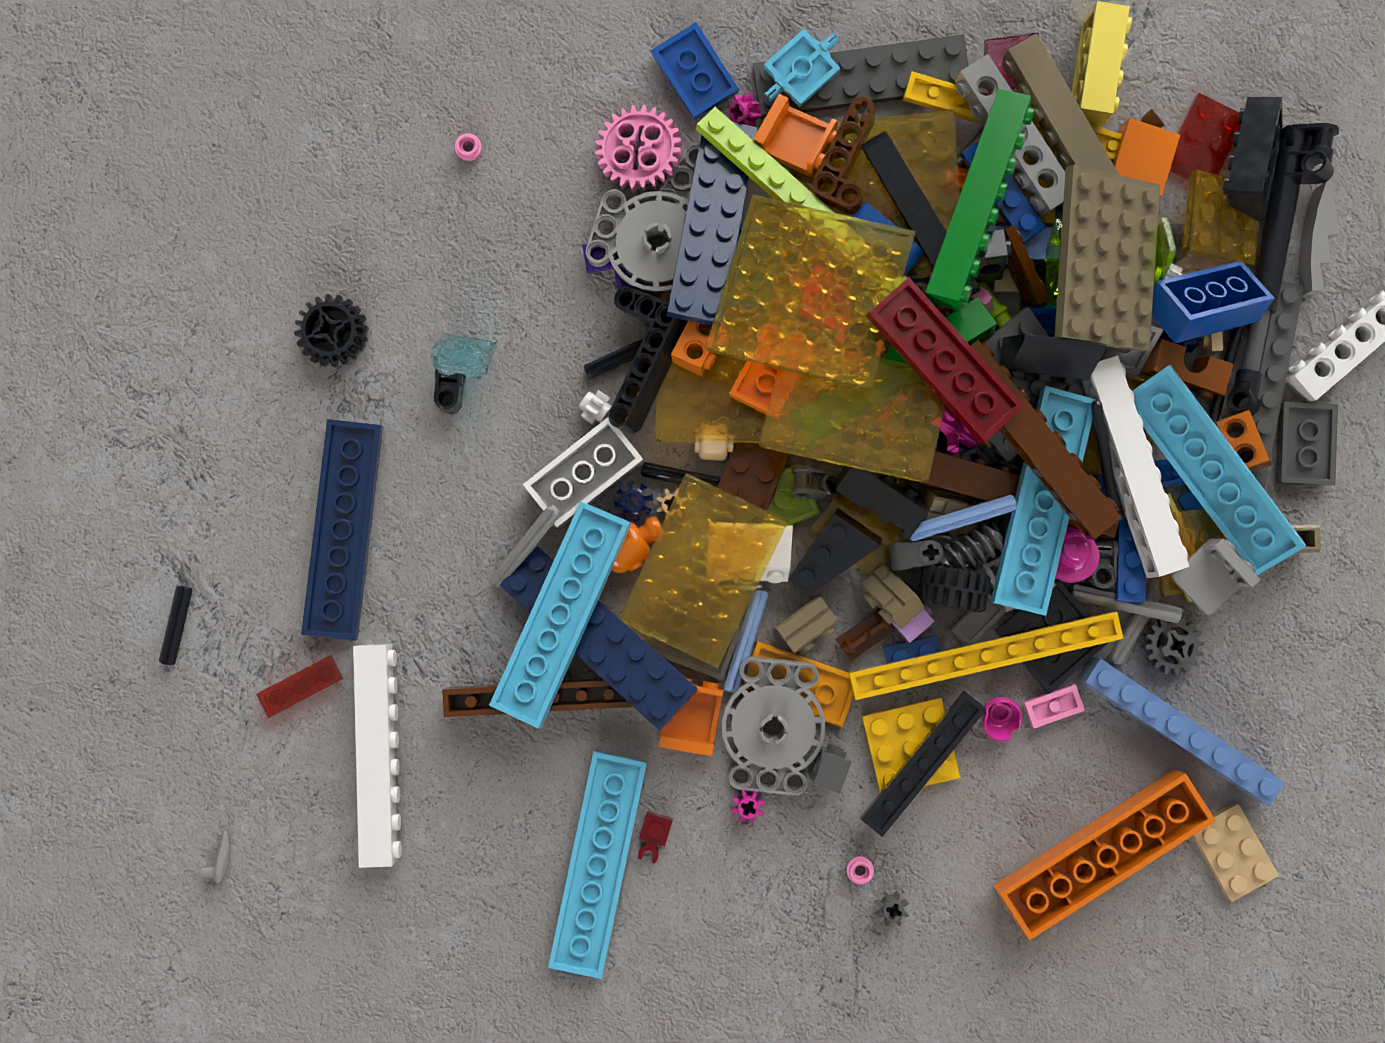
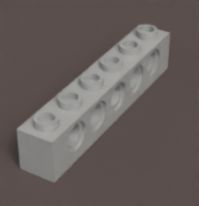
[955,54,1065,217]

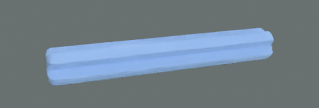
[911,495,1017,541]
[724,589,769,693]

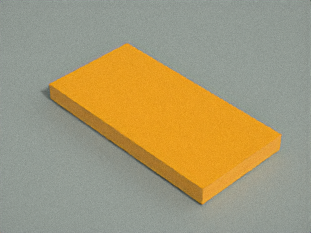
[742,641,853,728]

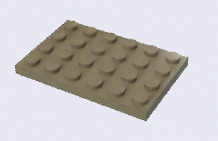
[1055,165,1160,352]

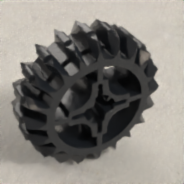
[294,294,369,368]

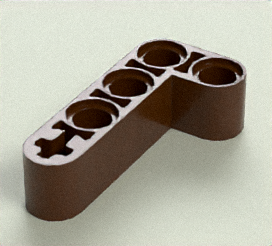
[812,97,876,214]

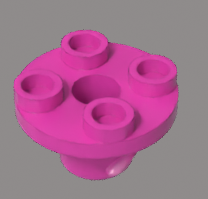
[1055,528,1099,583]

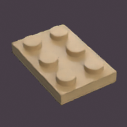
[1192,802,1279,902]

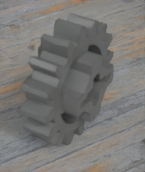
[1142,617,1205,675]

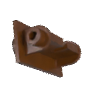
[835,608,895,661]

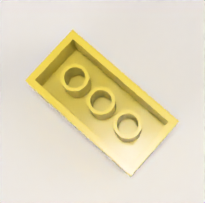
[1071,1,1132,127]

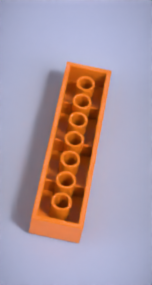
[992,769,1216,941]

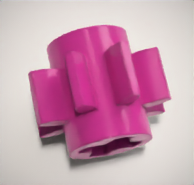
[728,94,762,127]
[731,790,765,824]

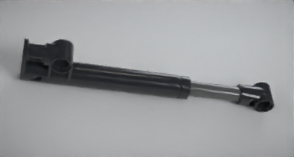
[1227,123,1340,416]

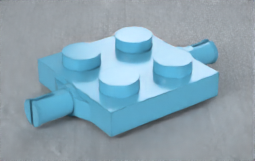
[763,29,840,108]

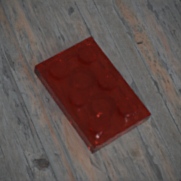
[1170,93,1241,190]

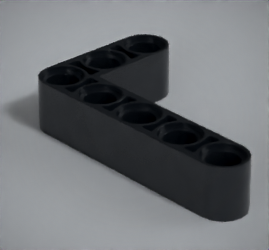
[609,286,688,434]

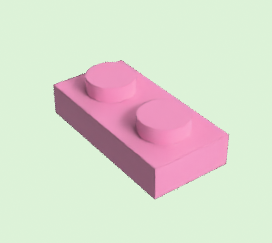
[1022,684,1085,728]

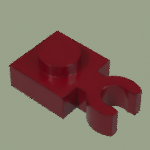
[638,811,673,864]

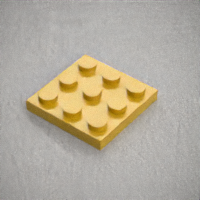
[861,697,961,793]

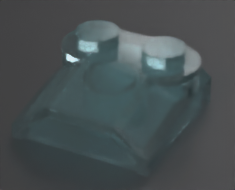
[431,333,497,379]

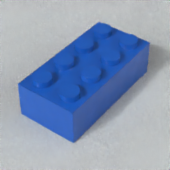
[1152,261,1274,343]

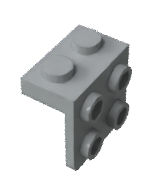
[1172,538,1260,615]

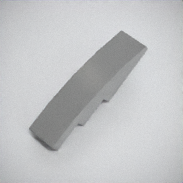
[1299,181,1338,296]

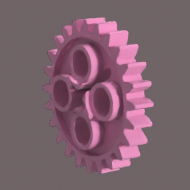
[595,105,682,192]

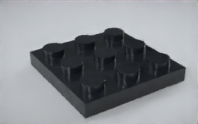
[994,579,1109,693]

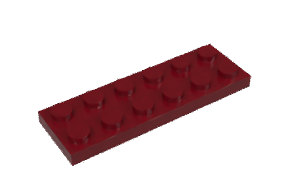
[866,277,1024,445]

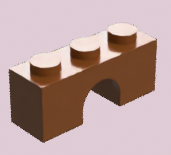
[1140,339,1234,400]

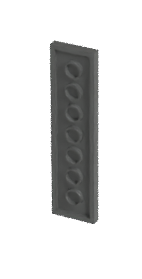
[753,34,969,119]

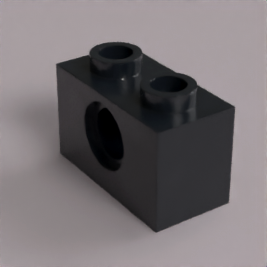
[974,229,1012,283]

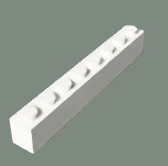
[1081,356,1190,578]
[353,644,402,868]

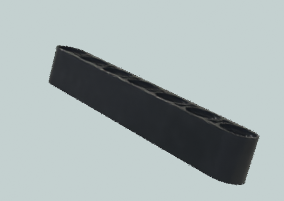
[861,131,980,297]

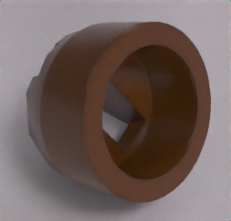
[1141,108,1165,128]

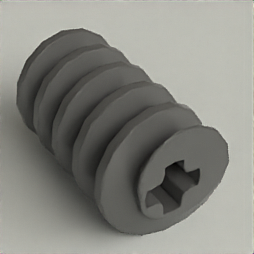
[942,520,1004,570]

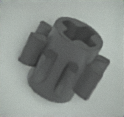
[875,891,909,926]

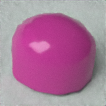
[980,697,1022,741]

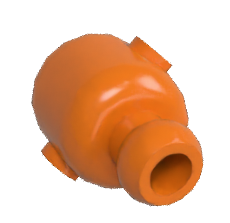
[612,516,666,574]

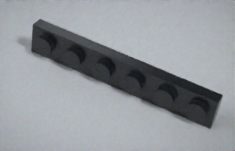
[860,690,987,837]

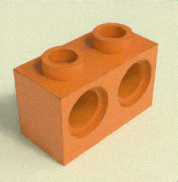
[671,319,728,376]
[1216,410,1271,472]

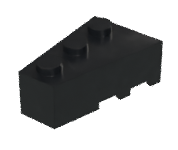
[833,455,928,540]
[788,507,882,595]

